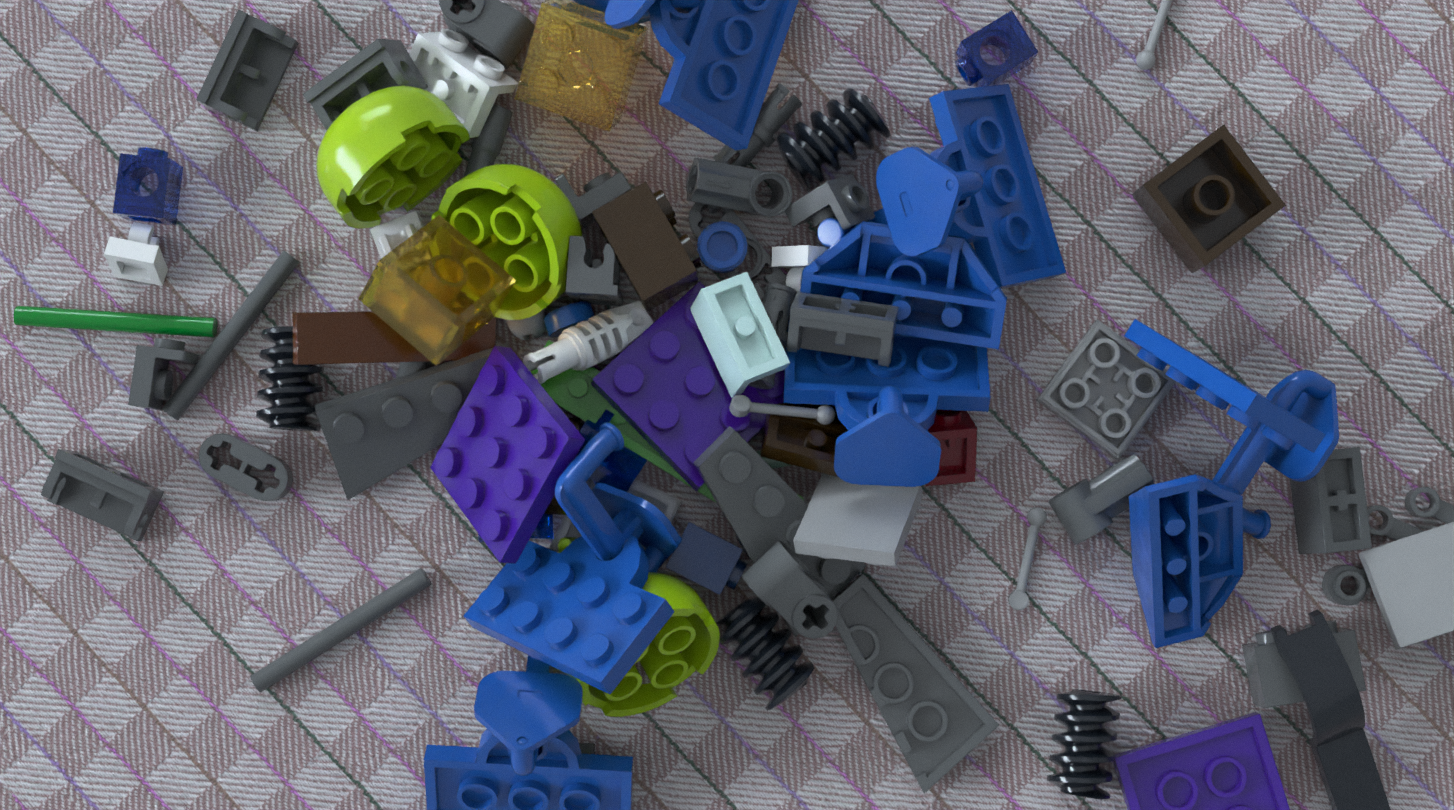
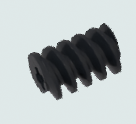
[777,88,891,191]
[255,326,324,431]
[715,597,815,711]
[1047,689,1122,799]

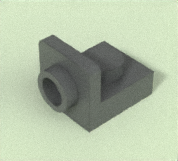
[554,172,632,228]
[785,173,875,230]
[128,338,199,411]

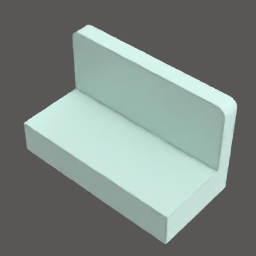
[690,272,790,398]

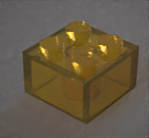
[514,0,648,132]
[359,215,516,366]

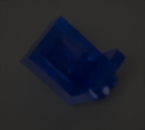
[578,409,647,493]

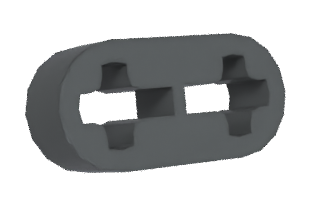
[198,433,293,501]

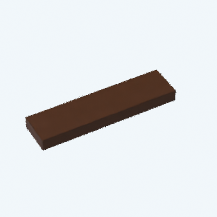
[292,309,496,365]

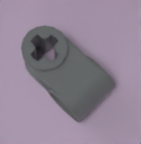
[439,0,537,69]
[742,540,838,639]

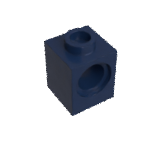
[666,522,748,595]

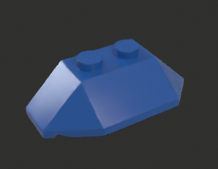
[800,221,1007,349]
[1129,474,1243,648]

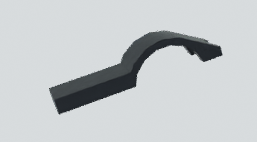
[1270,609,1391,810]

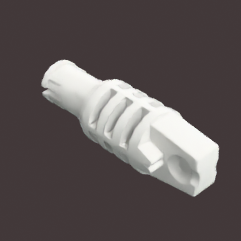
[523,301,653,384]

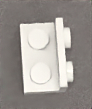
[409,29,518,138]

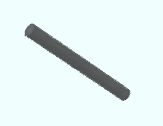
[162,250,300,420]
[250,568,432,692]

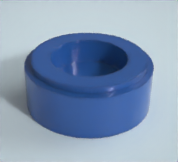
[697,221,747,273]
[543,301,595,338]

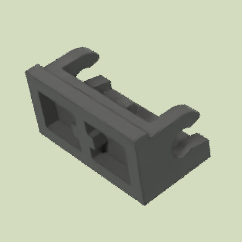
[196,9,299,132]
[303,39,428,130]
[566,236,623,306]
[787,292,899,367]
[1290,447,1372,554]
[41,449,164,541]

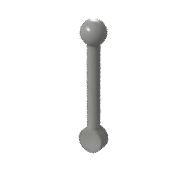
[1136,0,1172,70]
[729,395,835,425]
[1008,507,1047,610]

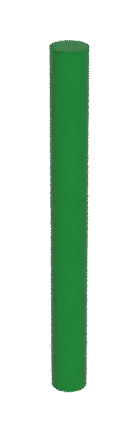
[14,306,218,338]

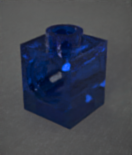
[955,10,1038,87]
[113,147,183,225]

